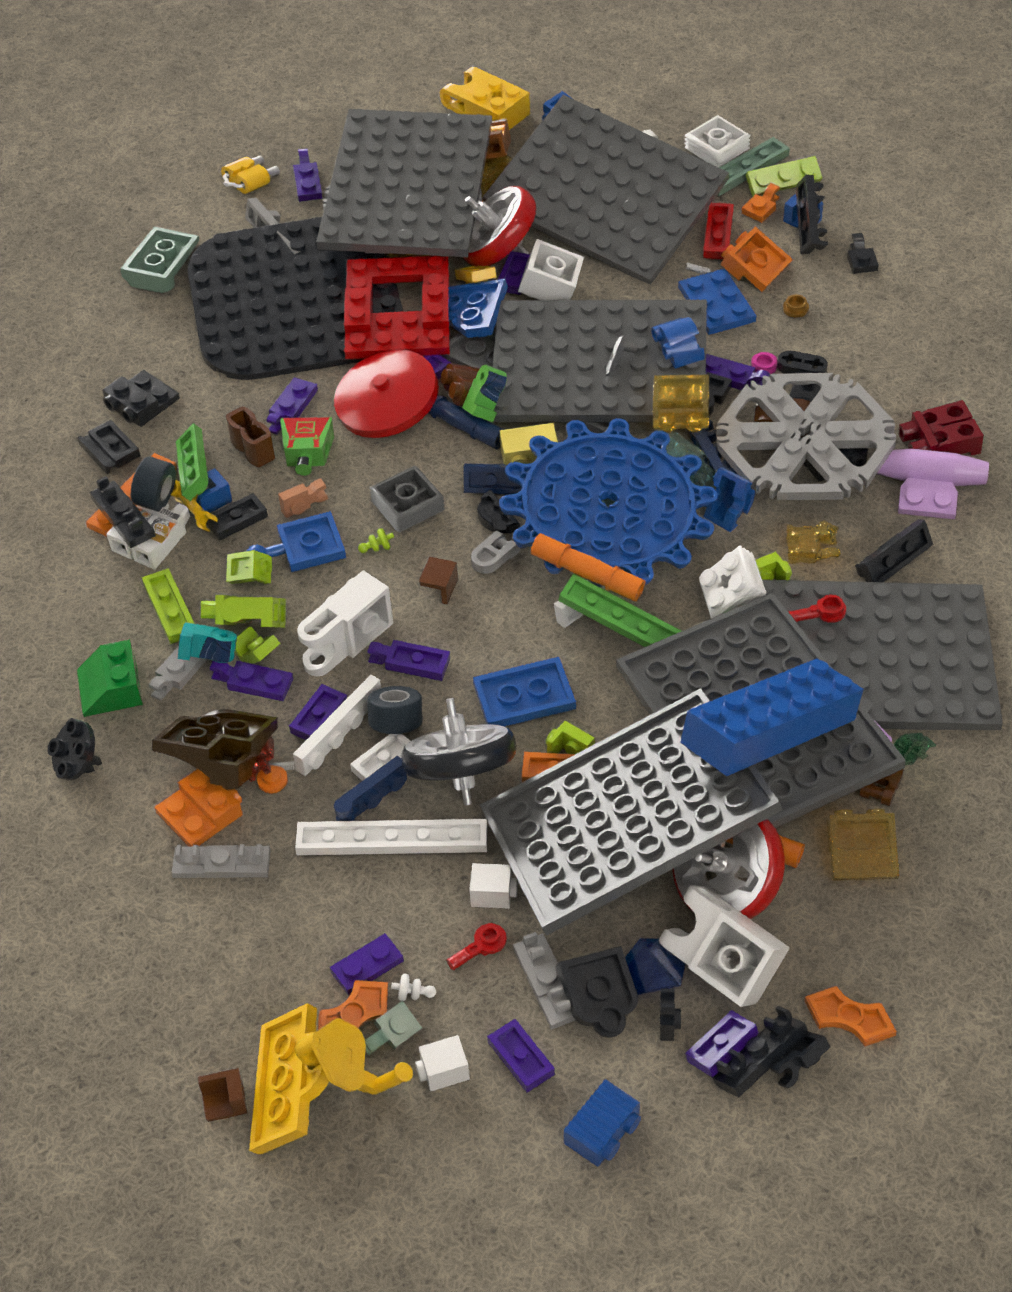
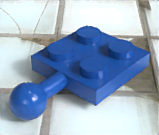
[247,511,346,572]

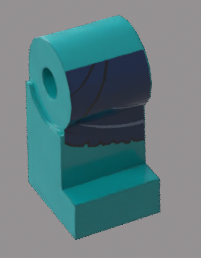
[177,622,237,663]

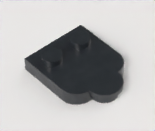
[556,946,638,1038]

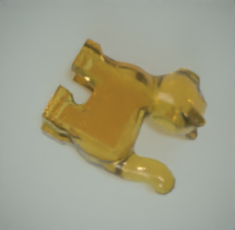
[786,520,841,564]

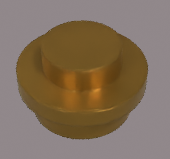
[783,294,809,318]

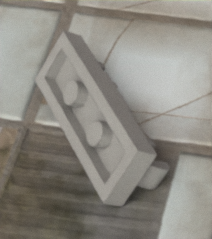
[172,844,271,878]
[513,932,575,1030]

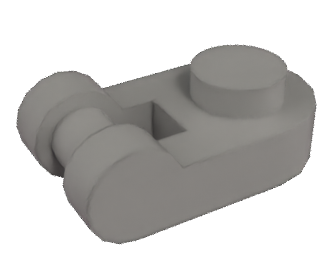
[471,531,520,574]

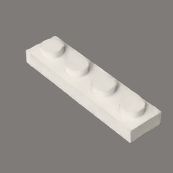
[293,675,381,776]

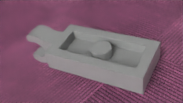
[149,646,207,701]

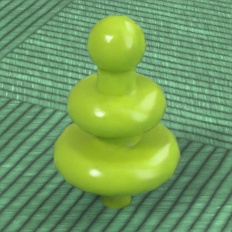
[358,528,394,553]

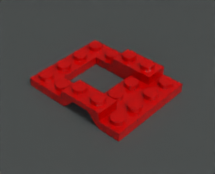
[344,256,450,359]

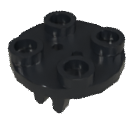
[47,718,102,780]

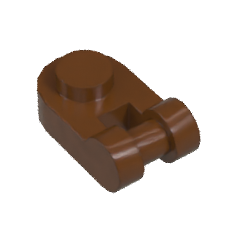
[859,768,904,806]

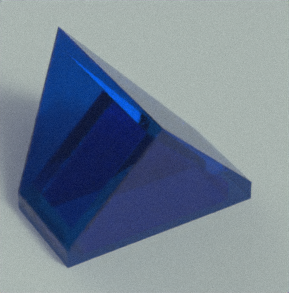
[625,938,686,995]

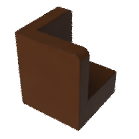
[419,556,458,605]
[198,1068,248,1122]

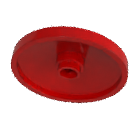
[334,350,439,438]

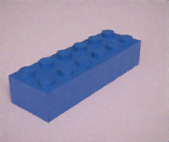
[680,658,864,776]

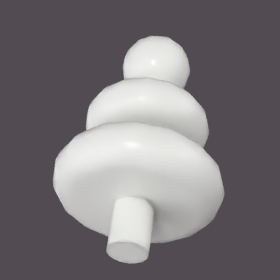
[391,974,436,1001]

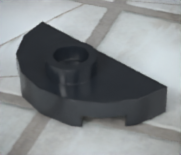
[477,490,520,533]

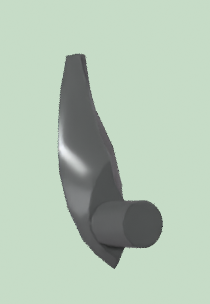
[606,335,638,376]

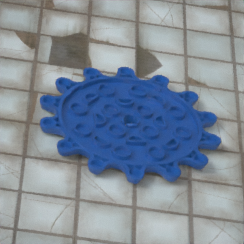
[499,418,718,587]

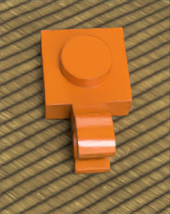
[742,183,780,223]

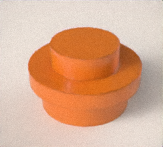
[257,765,288,794]

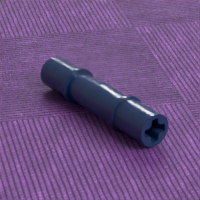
[428,395,504,450]

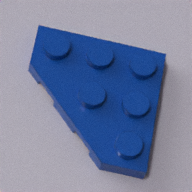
[449,279,508,338]

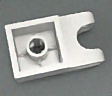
[297,570,393,676]
[659,885,790,1007]

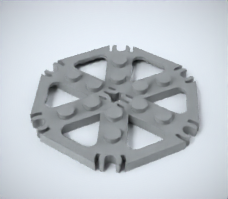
[716,373,896,500]

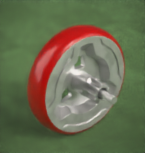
[462,186,537,267]
[672,819,785,919]

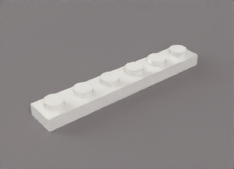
[295,819,487,855]

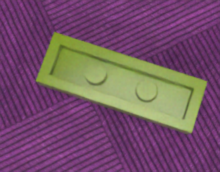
[745,156,822,196]
[141,568,194,644]

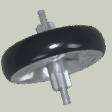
[401,698,517,805]

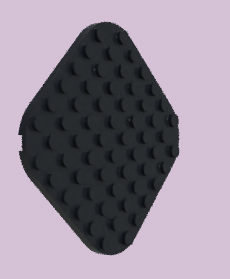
[188,217,403,380]

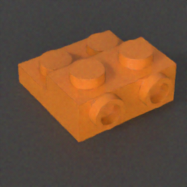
[720,226,793,292]
[155,769,243,847]

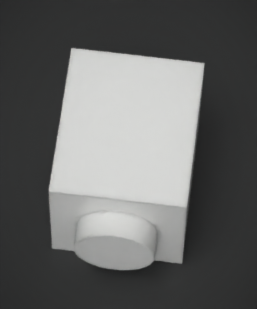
[469,863,518,909]
[415,1035,470,1092]

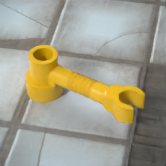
[171,480,218,532]

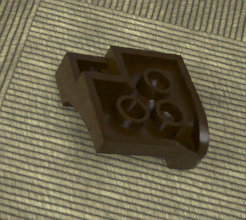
[152,709,278,789]

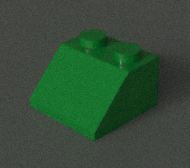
[77,639,143,717]

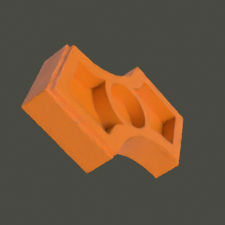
[318,980,388,1030]
[804,986,897,1046]

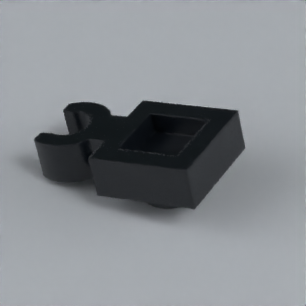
[705,372,732,415]
[660,988,681,1041]

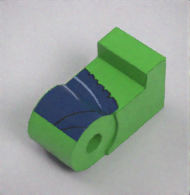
[462,365,507,422]

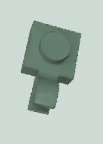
[365,1000,422,1056]

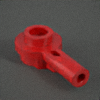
[788,594,846,623]
[446,923,507,971]

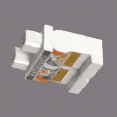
[106,503,190,570]

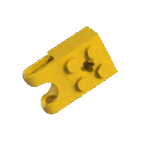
[440,67,530,130]

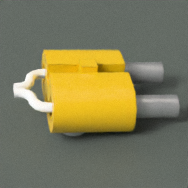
[221,155,280,194]

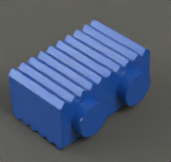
[564,1079,641,1167]

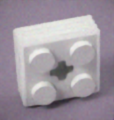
[684,115,751,167]
[699,545,766,619]

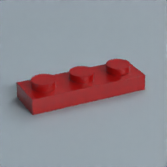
[703,203,734,259]

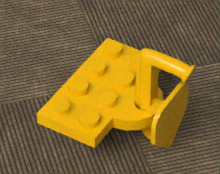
[249,1003,413,1154]

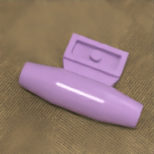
[877,449,989,519]

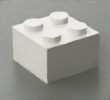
[518,239,584,300]

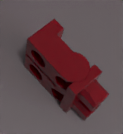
[898,400,984,455]

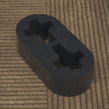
[777,351,828,374]

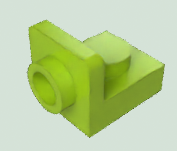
[226,550,272,584]
[755,551,792,580]
[235,626,281,664]
[546,721,595,754]

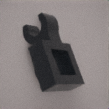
[847,233,879,274]
[770,1032,831,1088]

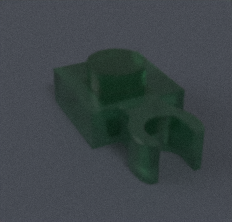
[894,733,936,765]

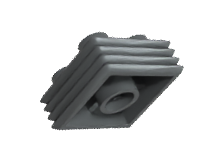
[369,466,445,532]

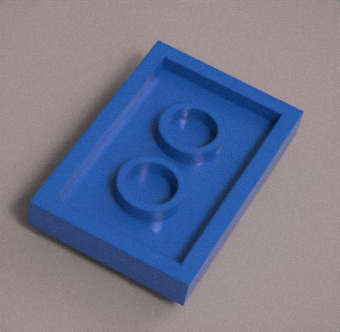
[678,268,756,335]
[473,657,576,726]

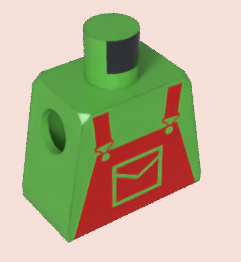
[281,417,334,476]

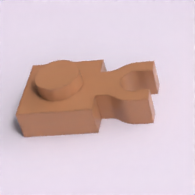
[278,478,328,518]

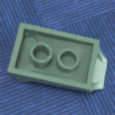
[120,227,199,293]

